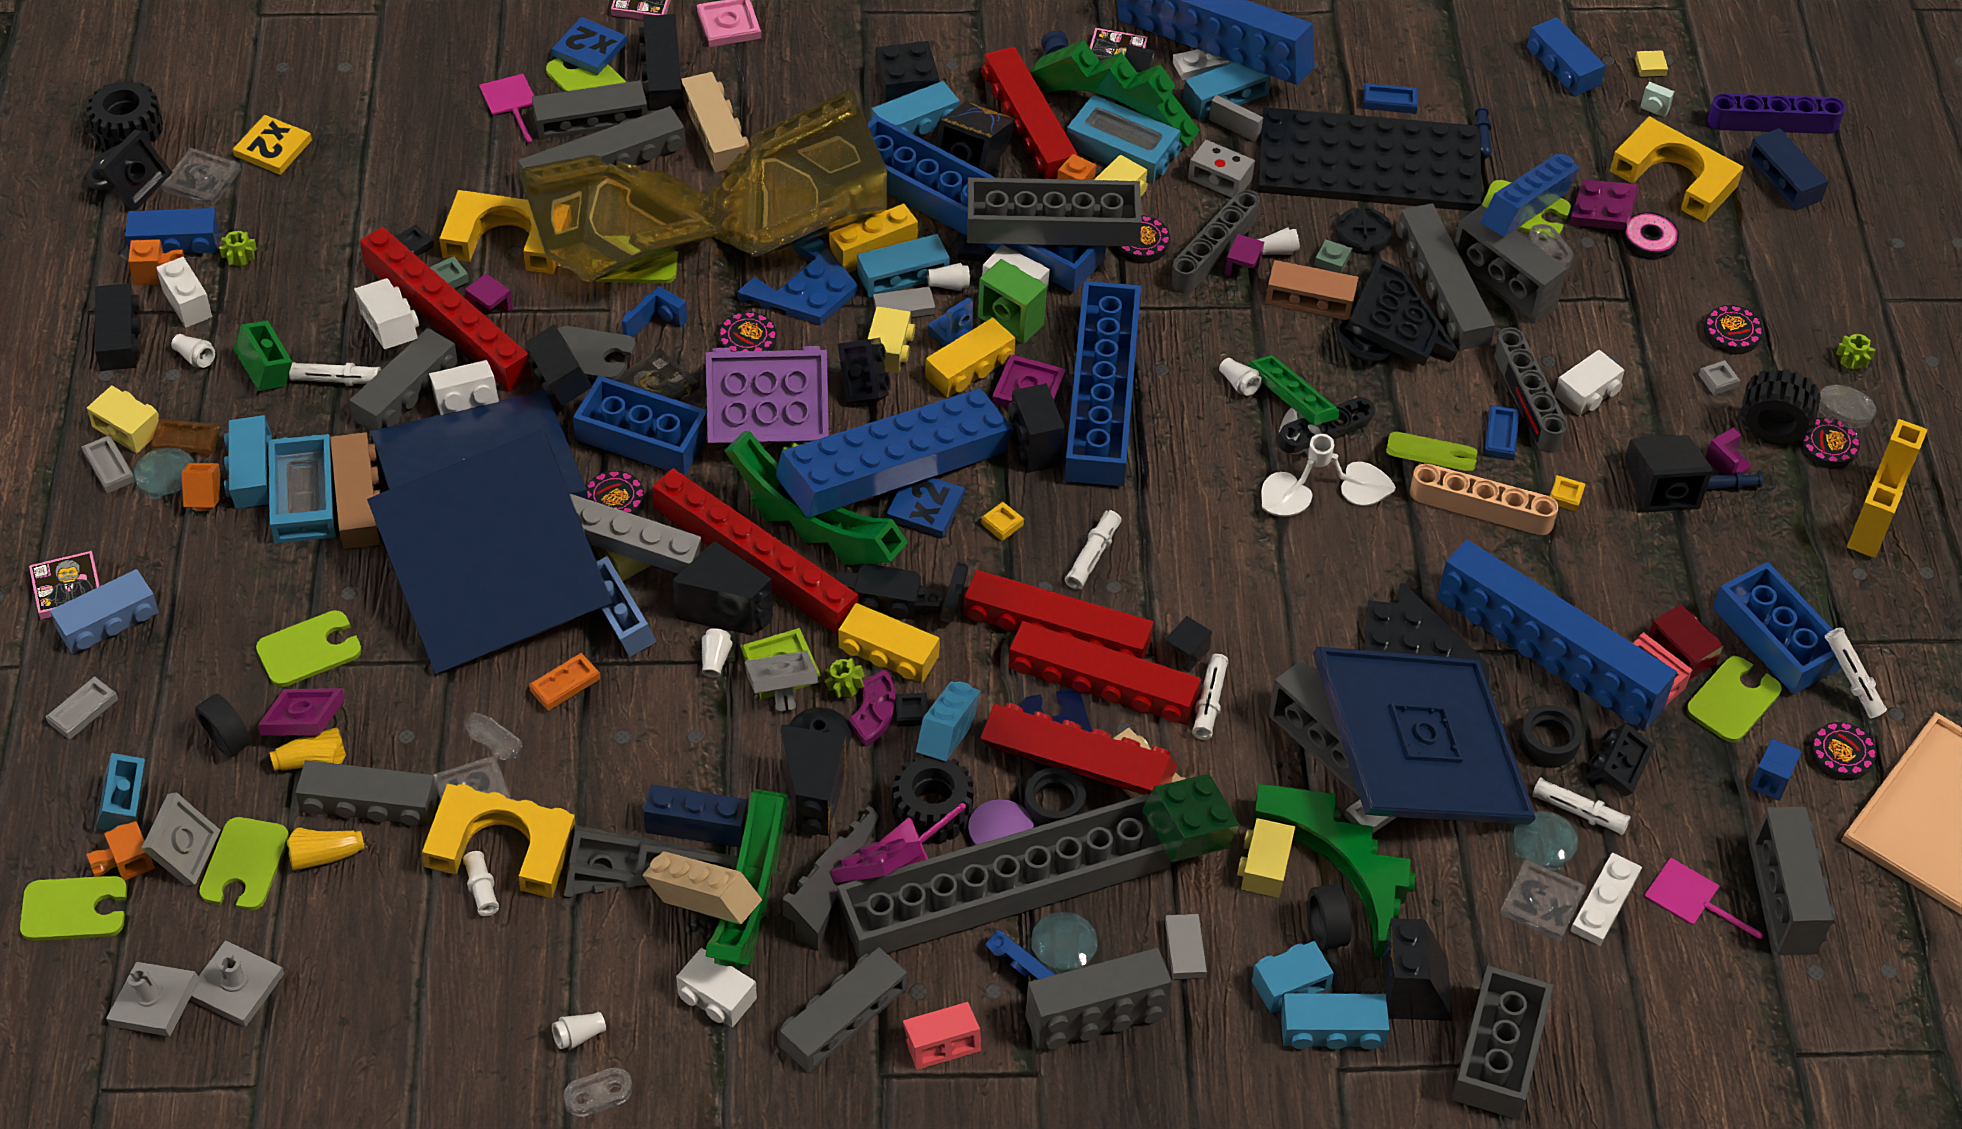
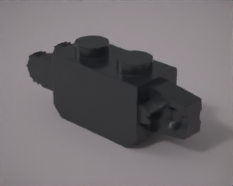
[834,564,943,620]

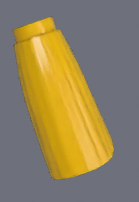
[269,727,346,771]
[287,827,365,871]

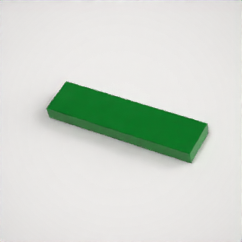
[1248,355,1339,426]

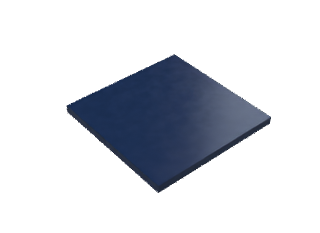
[371,390,588,499]
[367,428,613,675]
[1313,647,1536,824]

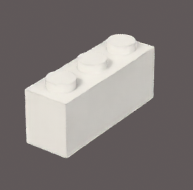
[354,278,419,349]

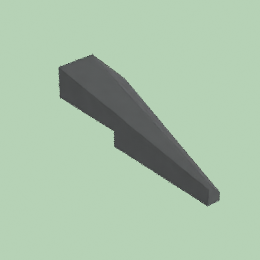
[782,806,879,950]
[564,824,739,897]

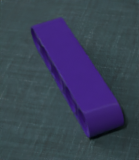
[1707,93,1845,134]

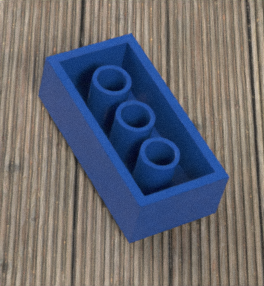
[573,376,708,476]
[1712,561,1847,695]

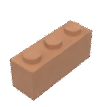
[1265,260,1359,320]

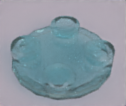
[134,447,194,499]
[1513,811,1578,870]
[1031,912,1098,974]

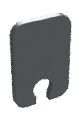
[558,326,636,380]

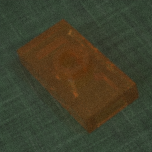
[152,419,220,454]

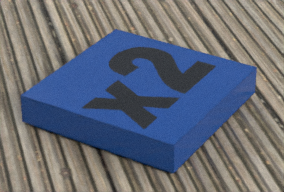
[552,17,627,75]
[886,477,965,538]

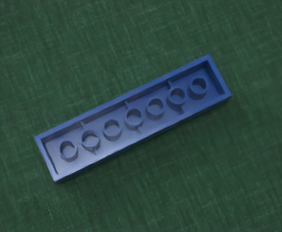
[1117,0,1315,85]
[1064,281,1141,486]
[775,388,1013,518]
[1437,539,1677,731]

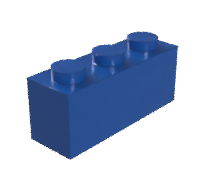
[1527,17,1606,96]
[125,208,219,254]

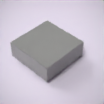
[1698,360,1741,395]

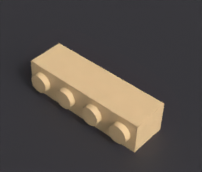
[681,72,750,173]
[642,851,762,924]

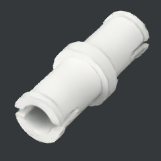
[463,851,499,916]

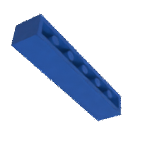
[1480,153,1580,237]

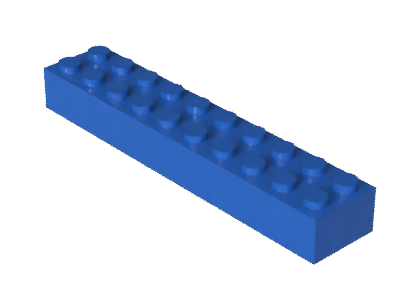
[843,115,1106,293]

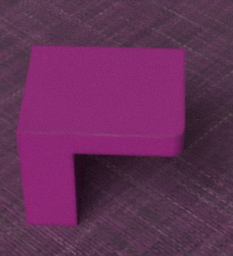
[1225,234,1264,277]
[465,273,513,312]
[1705,428,1751,475]

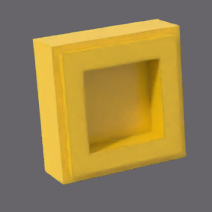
[1550,475,1586,512]
[981,501,1024,541]

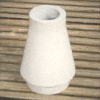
[1257,227,1300,255]
[927,263,970,291]
[171,334,215,368]
[1219,358,1261,396]
[701,629,733,678]
[552,1012,606,1050]

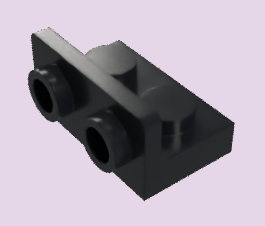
[837,337,891,402]
[1586,723,1655,797]

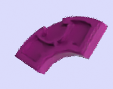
[849,669,895,747]

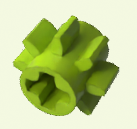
[219,231,257,266]
[1836,334,1875,369]
[825,658,865,698]

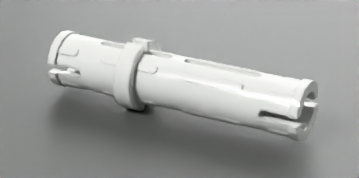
[289,362,381,386]
[1065,510,1122,590]
[1825,628,1887,718]
[1192,653,1228,740]
[1532,778,1631,836]

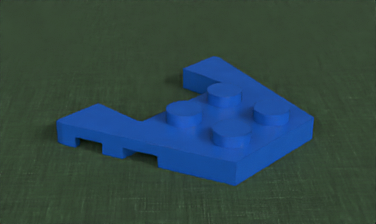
[737,230,858,325]

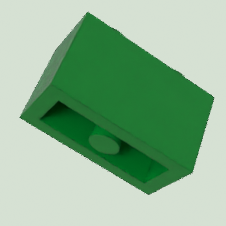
[234,320,292,391]

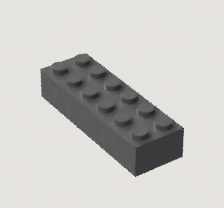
[967,177,1142,246]

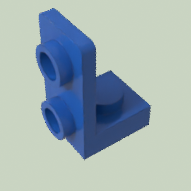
[622,286,687,337]
[927,298,973,347]
[1750,739,1801,801]

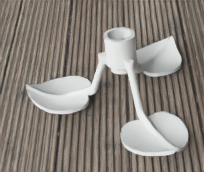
[1261,407,1396,517]

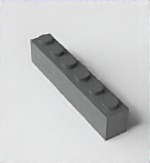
[518,106,686,184]
[1396,203,1495,351]

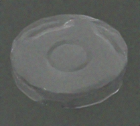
[1819,385,1876,428]

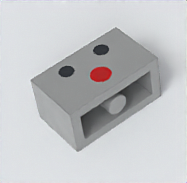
[1188,139,1255,198]

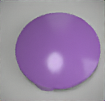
[968,799,1033,846]

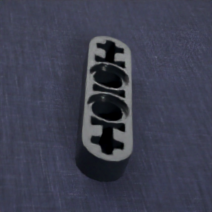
[1276,397,1375,454]

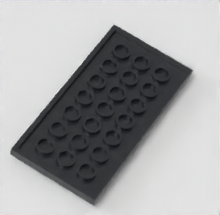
[1258,107,1481,211]

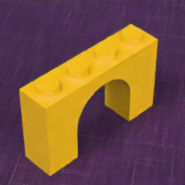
[1610,116,1744,223]
[440,190,570,275]
[1847,419,1928,558]
[422,783,575,898]

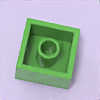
[978,259,1047,345]

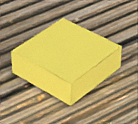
[1635,51,1668,77]

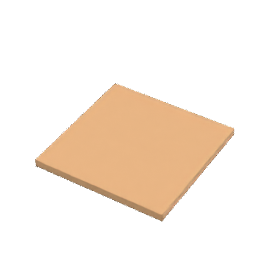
[1841,712,1962,915]

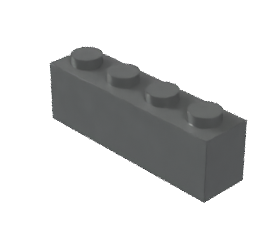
[532,80,647,140]
[349,328,458,431]
[295,760,437,826]
[780,947,907,1073]

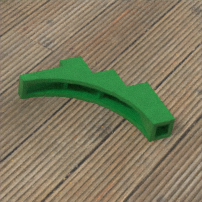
[1029,40,1200,149]
[725,431,908,565]
[1252,784,1416,958]
[705,789,789,969]

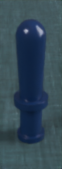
[1475,107,1492,158]
[1707,472,1763,490]

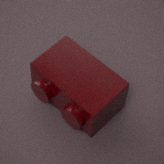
[1648,604,1723,680]

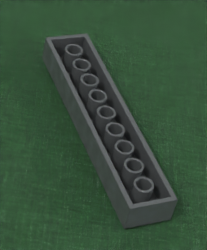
[838,794,1171,960]

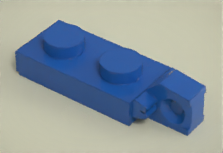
[985,929,1055,979]

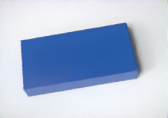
[1362,83,1418,114]
[1484,405,1520,461]

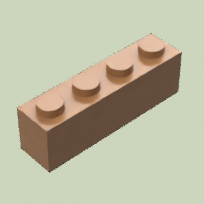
[330,432,380,550]

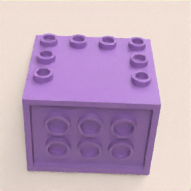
[706,346,829,443]

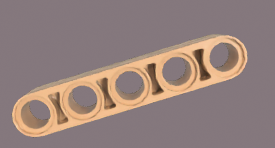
[1410,464,1558,535]

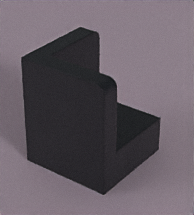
[1166,616,1212,672]

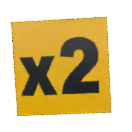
[233,115,312,175]

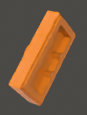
[529,652,600,711]

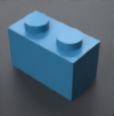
[96,753,145,831]
[1252,941,1334,1014]

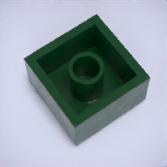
[1142,774,1240,862]

